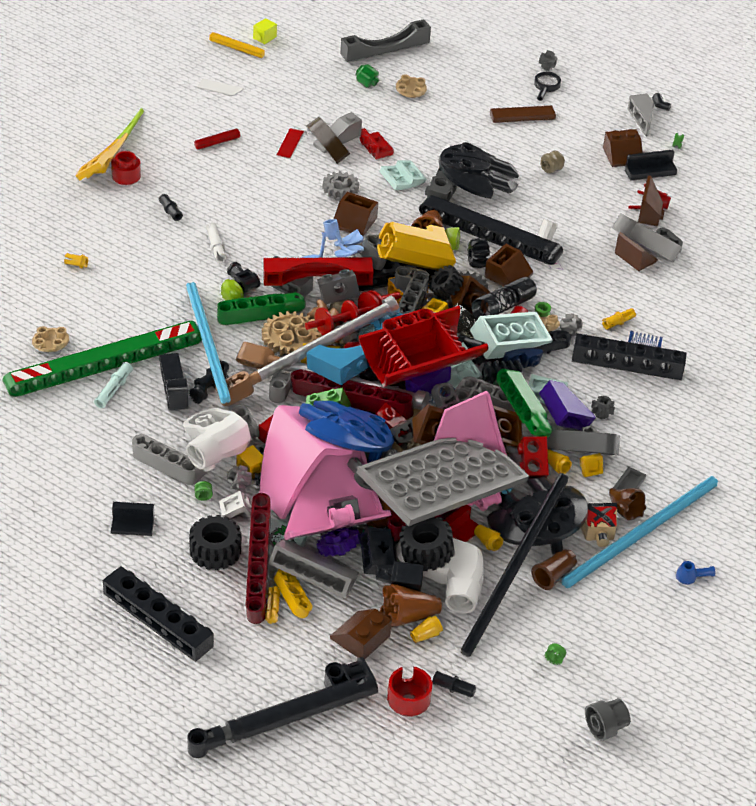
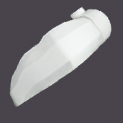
[182,408,251,472]
[396,538,483,614]

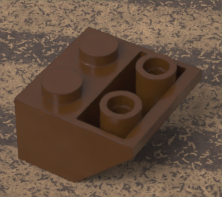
[333,192,378,236]
[484,244,533,287]

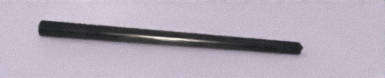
[461,473,569,657]

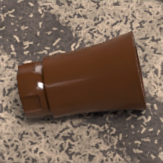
[531,549,577,590]

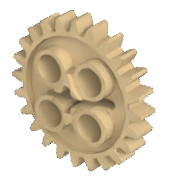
[262,311,322,356]

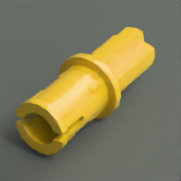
[602,308,636,330]

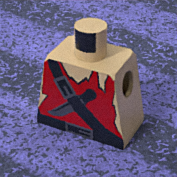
[581,503,617,547]

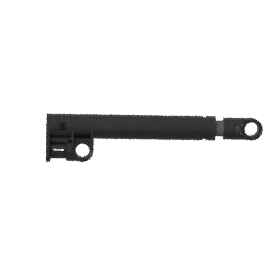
[187,656,378,758]

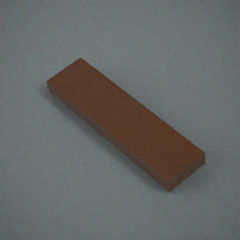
[490,105,556,123]

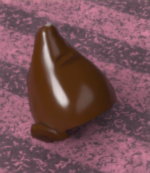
[609,488,647,520]

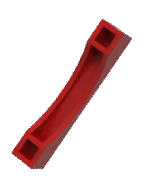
[263,257,373,286]

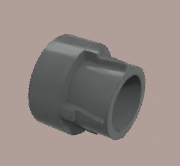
[585,698,631,741]

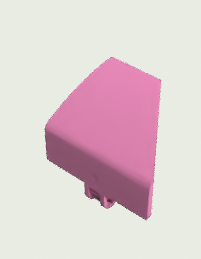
[434,391,507,519]
[260,405,353,519]
[284,450,391,540]

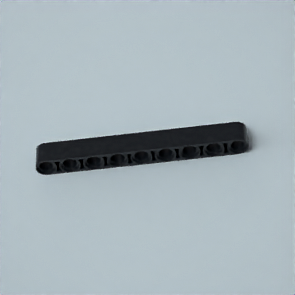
[419,195,563,265]

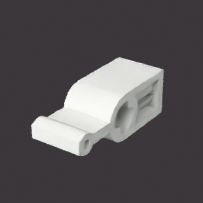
[537,219,558,241]

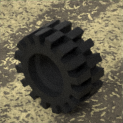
[428,265,463,300]

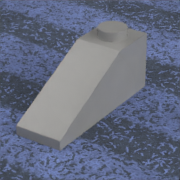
[627,93,654,136]
[313,112,362,153]

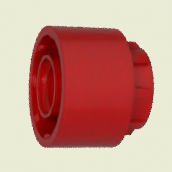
[111,151,141,185]

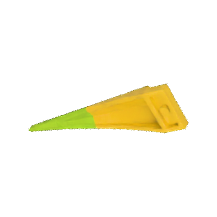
[75,108,144,181]

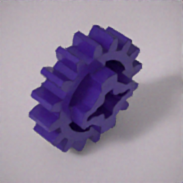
[316,527,360,557]

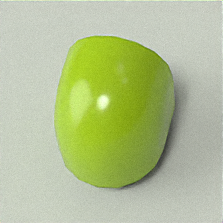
[445,227,461,250]
[221,279,244,300]

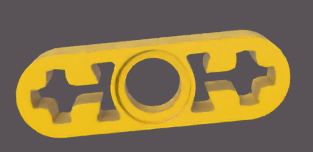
[274,569,313,618]

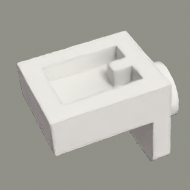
[219,491,252,519]

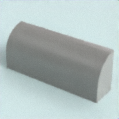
[268,539,359,598]

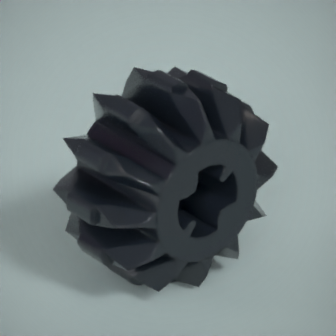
[467,238,490,268]

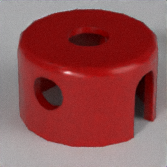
[387,667,433,717]

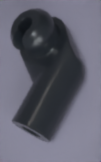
[652,93,671,111]

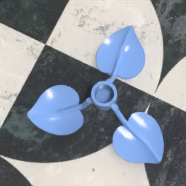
[301,219,364,258]

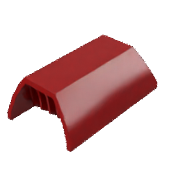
[358,306,488,387]

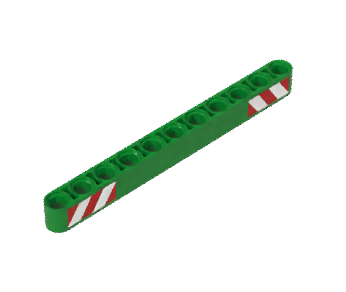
[2,321,202,397]

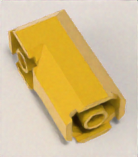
[377,222,456,271]

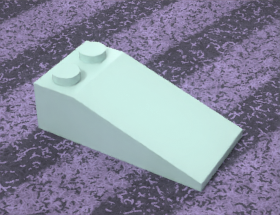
[470,312,553,359]

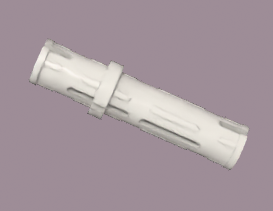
[206,222,227,263]

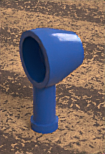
[676,561,716,585]

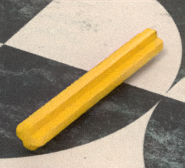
[209,32,265,58]

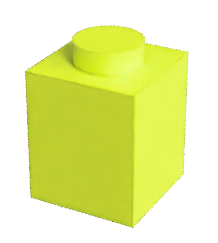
[253,18,277,44]

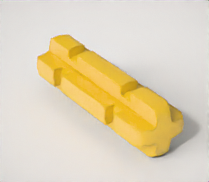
[265,586,280,624]

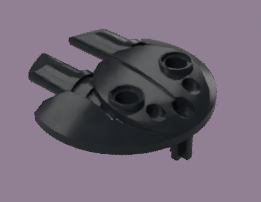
[436,142,519,199]
[487,476,588,555]

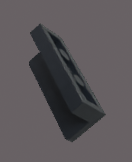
[625,149,677,181]

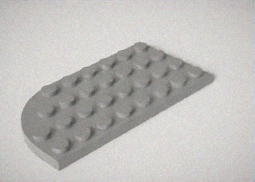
[356,438,529,526]

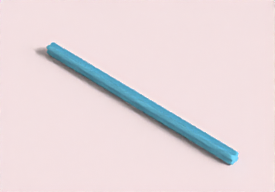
[186,282,231,404]
[561,476,718,588]

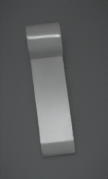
[612,213,682,262]
[132,434,208,485]

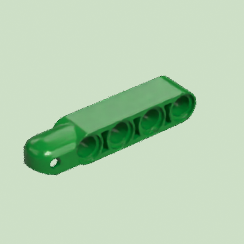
[217,292,306,325]
[497,369,552,438]

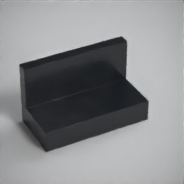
[111,501,155,536]

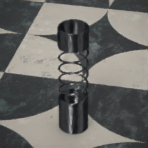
[471,277,537,319]

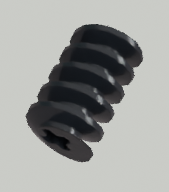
[482,360,523,385]

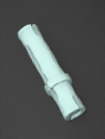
[94,362,133,408]

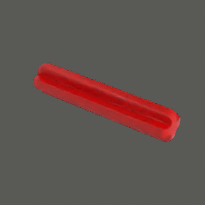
[194,128,240,150]

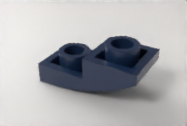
[502,348,544,369]

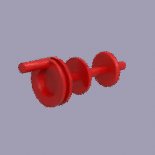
[305,290,401,335]

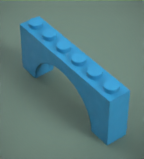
[306,312,403,385]

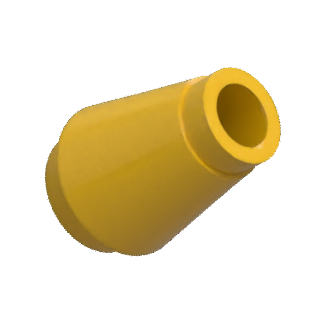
[548,449,572,474]
[474,525,503,551]
[410,616,443,643]

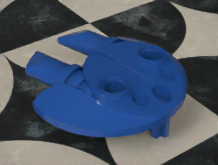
[299,401,394,463]

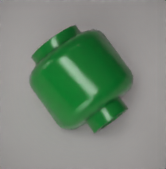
[355,64,379,88]

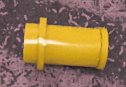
[64,253,88,269]

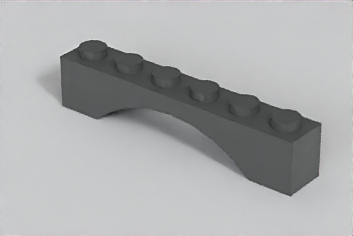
[340,19,431,62]

